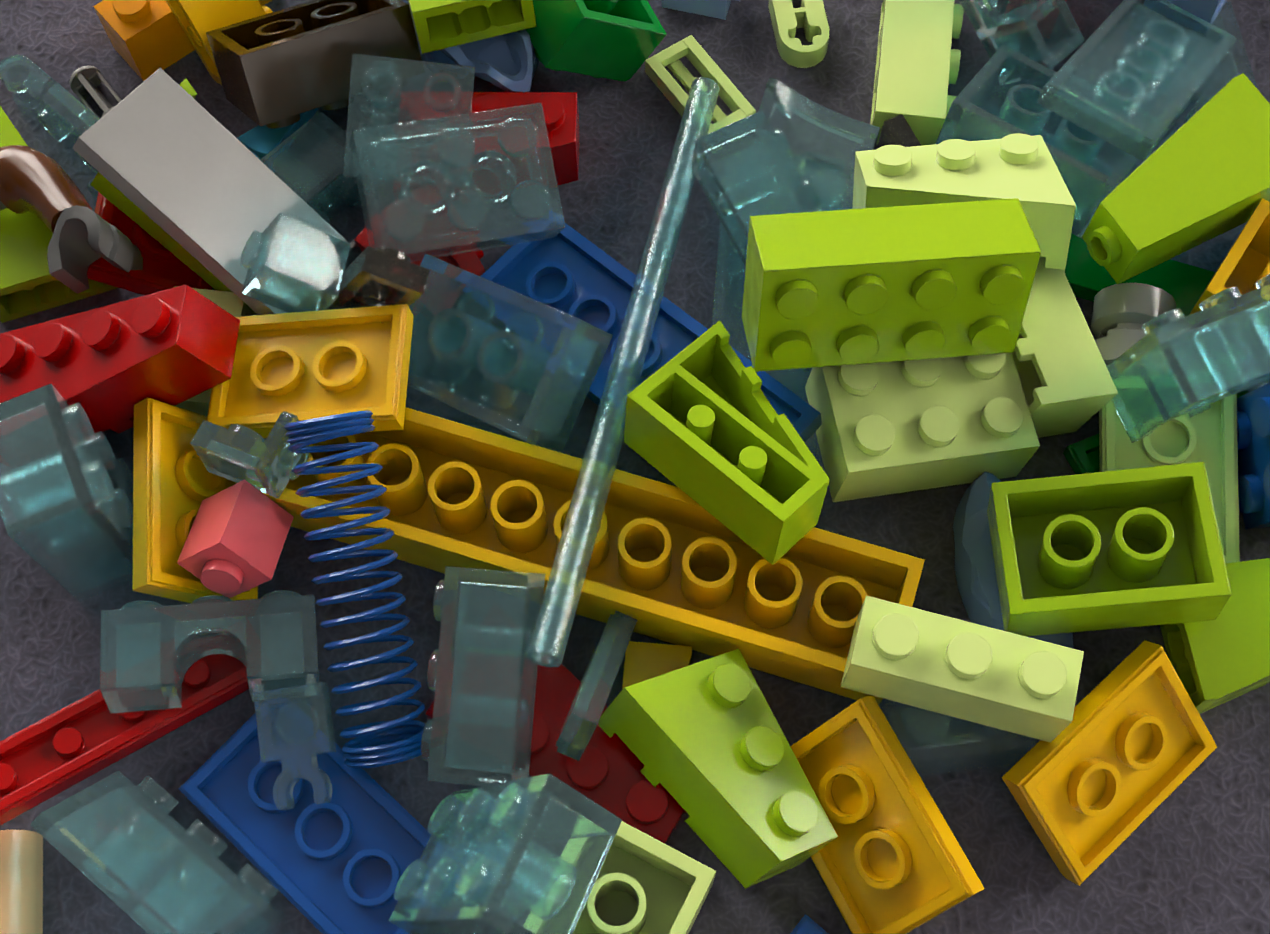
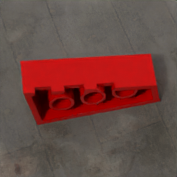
[0,285,240,476]

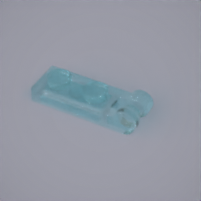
[0,54,100,174]

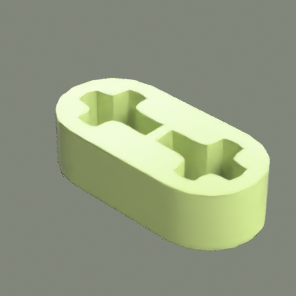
[768,0,829,68]

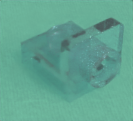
[190,411,309,499]

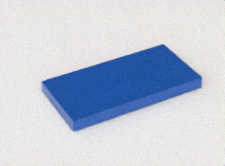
[178,689,473,934]

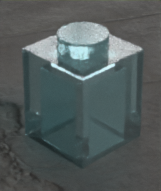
[240,213,351,313]

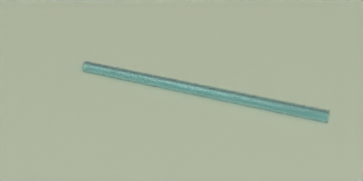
[527,77,720,667]

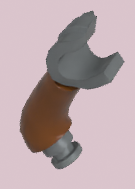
[0,145,143,294]

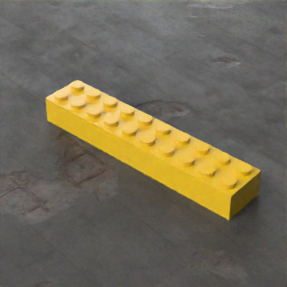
[247,407,925,707]

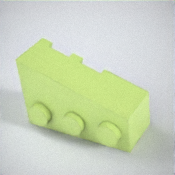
[852,133,1076,270]
[1012,257,1118,438]

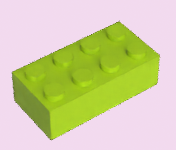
[741,198,1041,372]

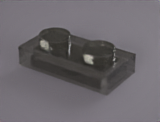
[323,246,430,310]

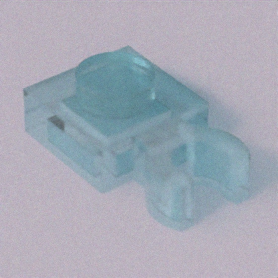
[253,682,336,810]

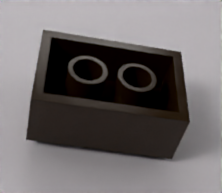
[206,0,425,128]

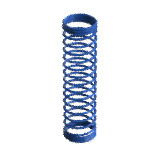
[284,410,432,768]

